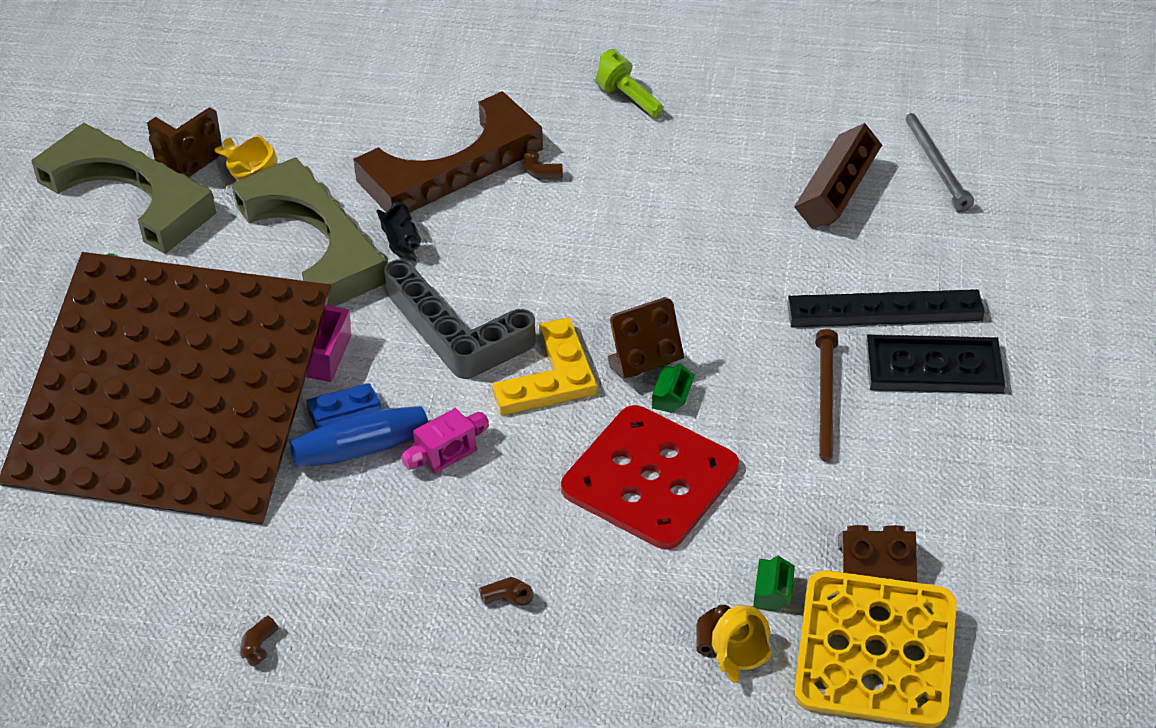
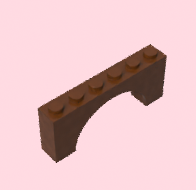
[353,91,543,213]

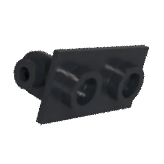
[376,201,421,261]

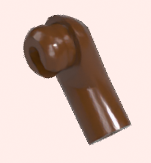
[522,151,563,179]
[479,577,534,606]
[696,604,730,655]
[240,615,279,667]

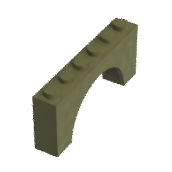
[31,122,216,254]
[231,157,387,306]

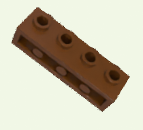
[794,123,882,229]

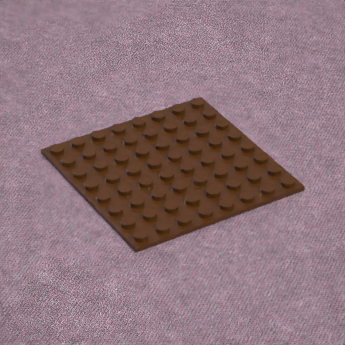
[0,252,332,524]

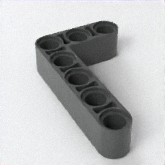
[384,259,536,379]

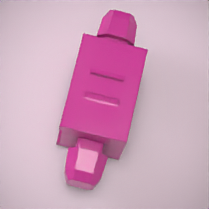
[401,408,489,474]

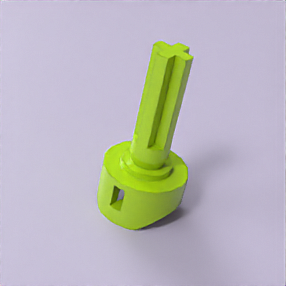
[593,49,664,118]

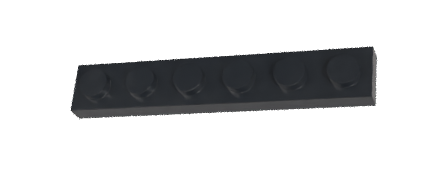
[787,289,985,327]

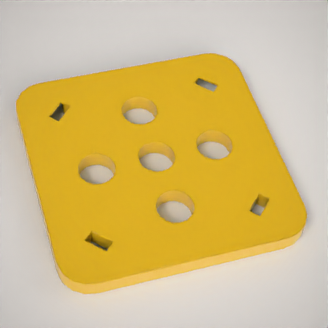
[794,571,957,728]

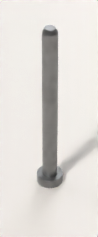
[905,113,974,212]

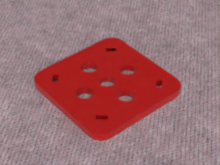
[561,405,739,549]

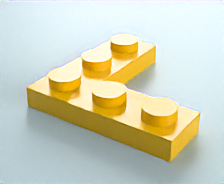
[492,317,597,416]

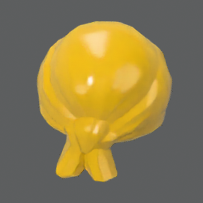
[215,135,278,180]
[712,605,772,683]

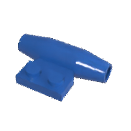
[290,383,428,467]

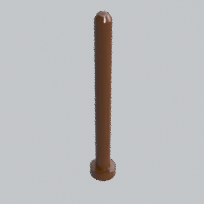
[815,329,838,462]

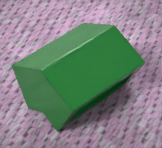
[652,363,695,413]
[753,555,795,611]

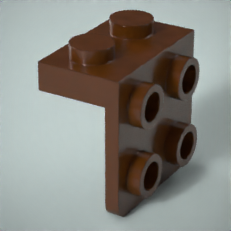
[147,107,223,178]
[607,297,684,379]
[838,525,917,583]

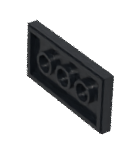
[866,334,1005,393]

